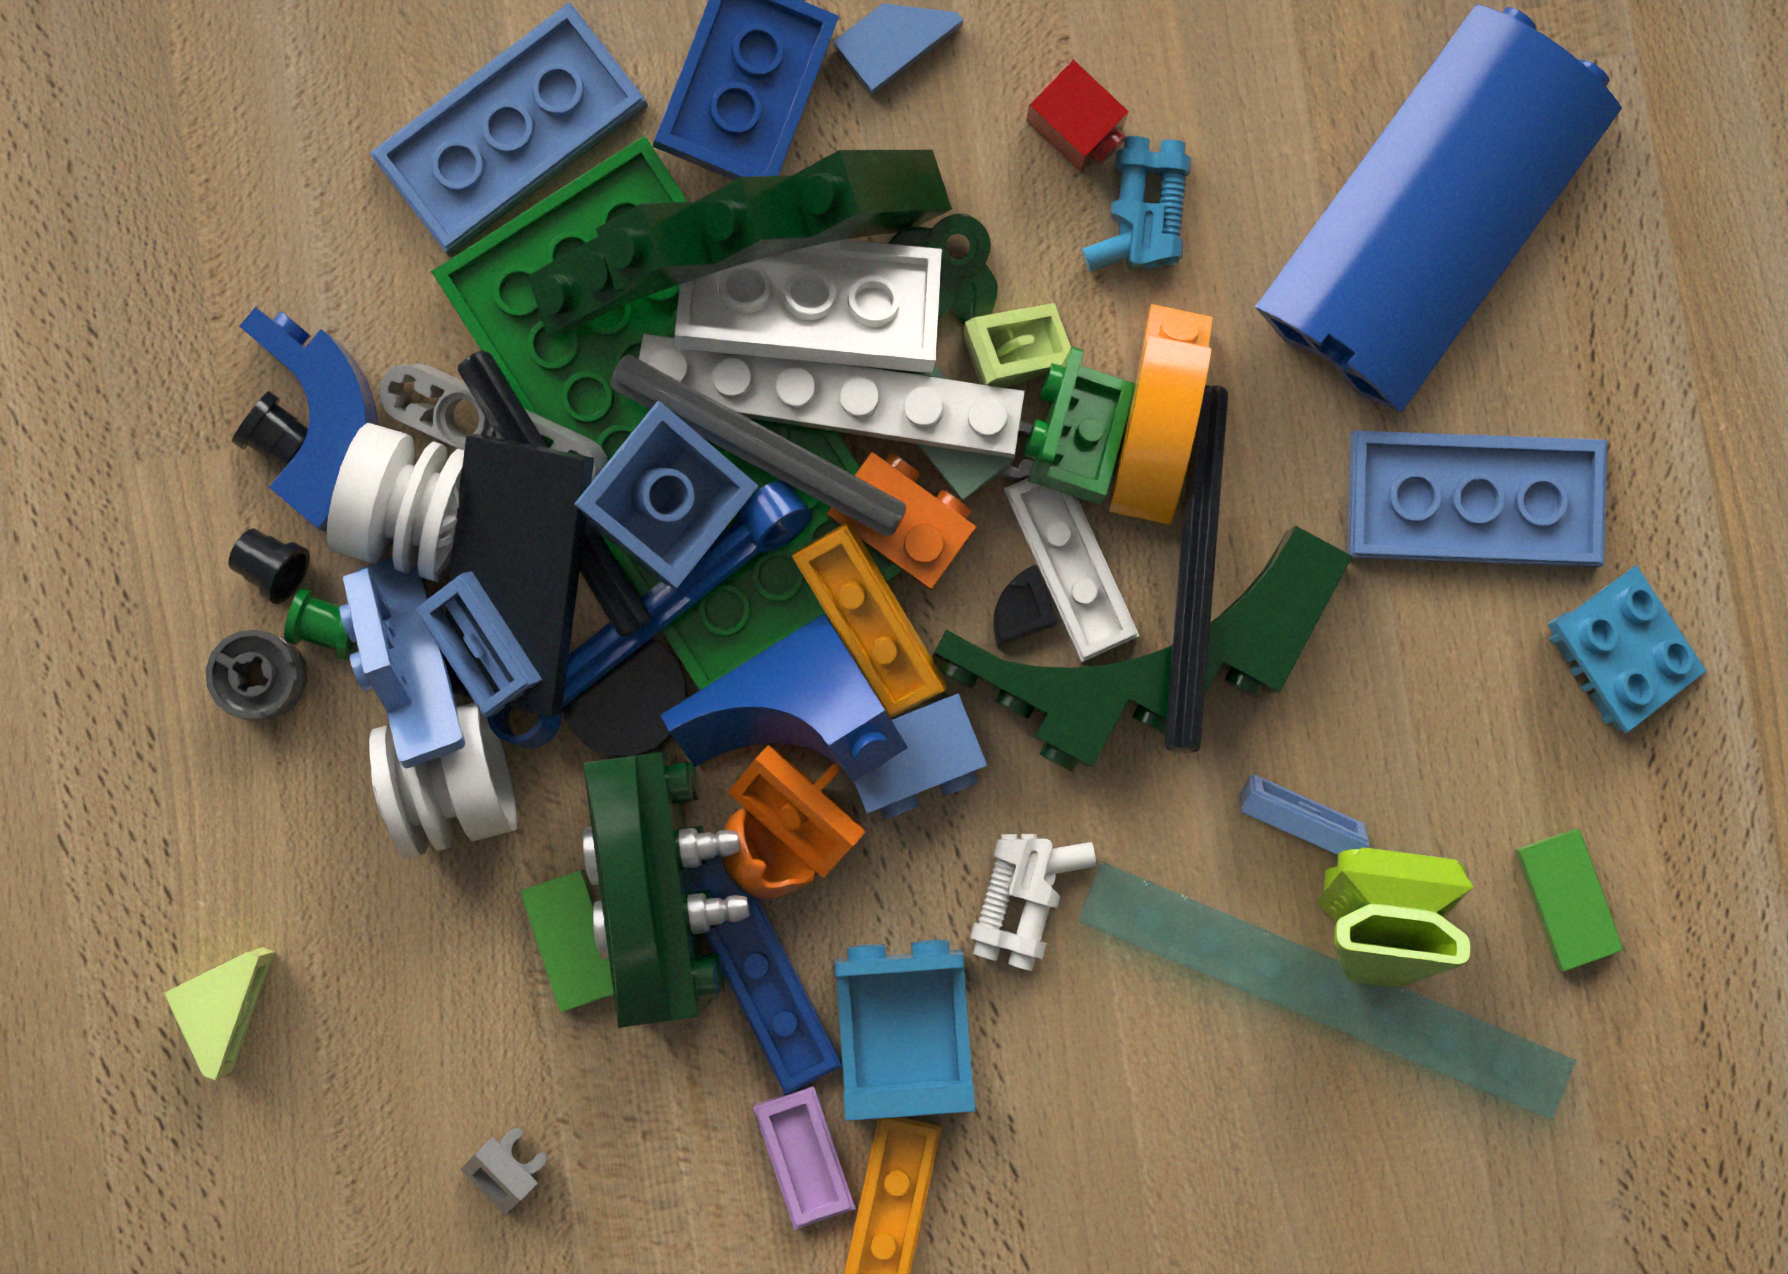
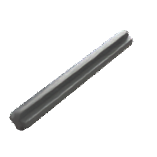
[610,355,907,536]

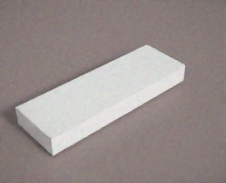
[1003,478,1140,663]

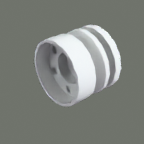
[327,423,464,583]
[369,702,518,859]

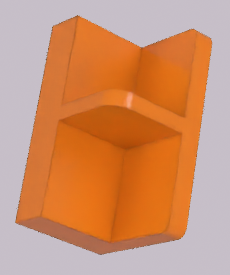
[727,745,866,879]

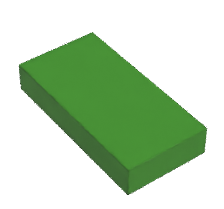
[1514,829,1624,971]
[520,870,614,1013]

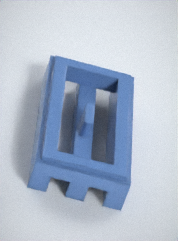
[415,571,542,718]
[1240,774,1370,855]

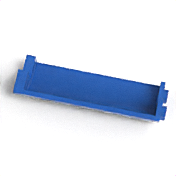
[1255,4,1622,413]

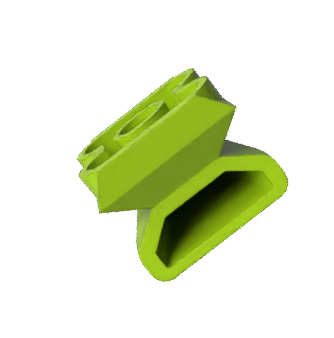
[1316,847,1474,988]

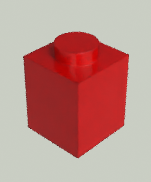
[1026,59,1129,172]

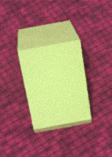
[963,303,1071,388]
[164,947,275,1080]

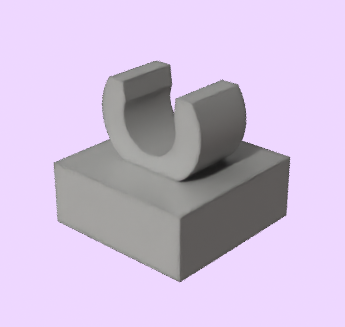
[460,1128,547,1215]

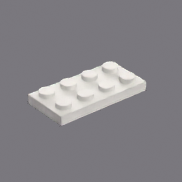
[674,239,942,373]

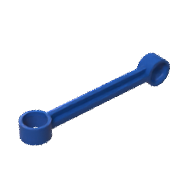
[487,480,812,749]

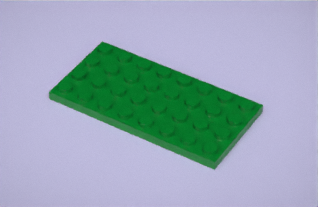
[431,135,904,690]

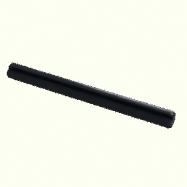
[1165,385,1228,753]

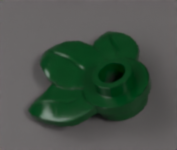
[887,213,998,325]

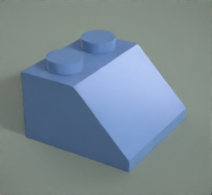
[574,401,758,588]

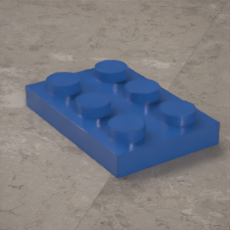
[652,0,839,180]

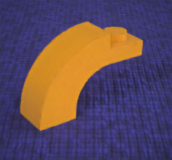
[1108,304,1213,525]

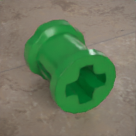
[284,588,358,661]

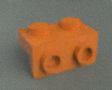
[827,452,977,591]

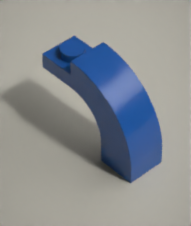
[239,307,378,532]

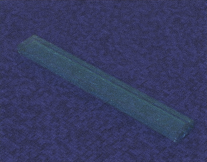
[1077,861,1576,1120]

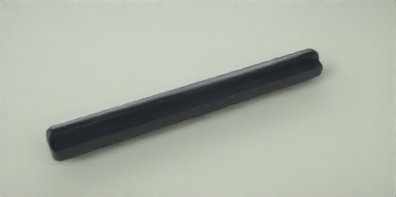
[458,350,651,637]

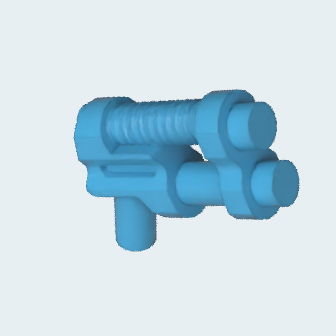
[1081,136,1191,272]

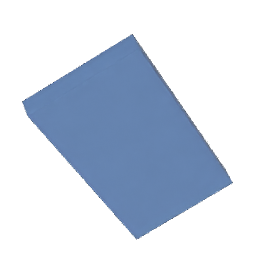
[369,2,648,256]
[1347,430,1607,568]

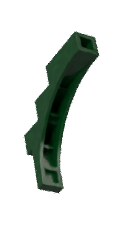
[528,149,952,336]
[933,526,1353,772]

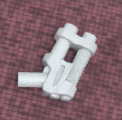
[970,834,1096,971]

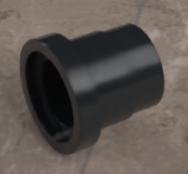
[232,391,308,469]
[228,528,310,604]

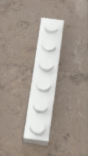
[639,333,1025,459]

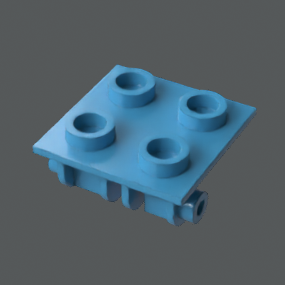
[1547,565,1707,734]

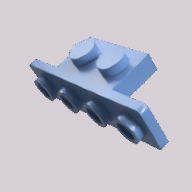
[339,557,465,768]

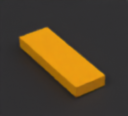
[792,521,947,719]
[844,1116,942,1274]

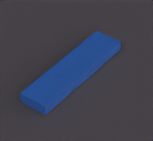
[690,854,842,1095]

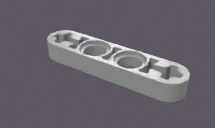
[379,363,608,482]

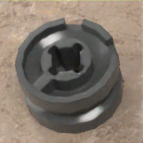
[206,630,307,720]

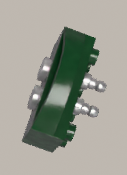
[583,752,749,1028]

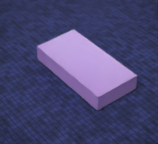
[753,1084,856,1230]

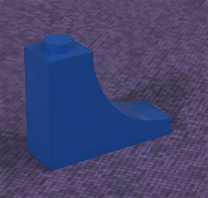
[660,614,908,782]

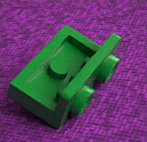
[1024,347,1136,505]

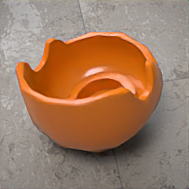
[722,808,817,899]

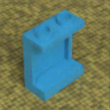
[834,939,975,1121]

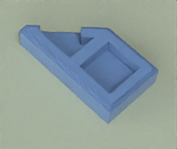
[833,3,963,96]

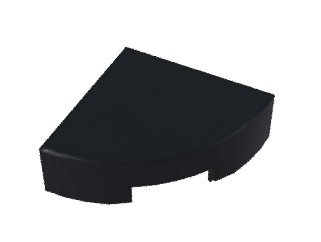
[993,565,1057,646]

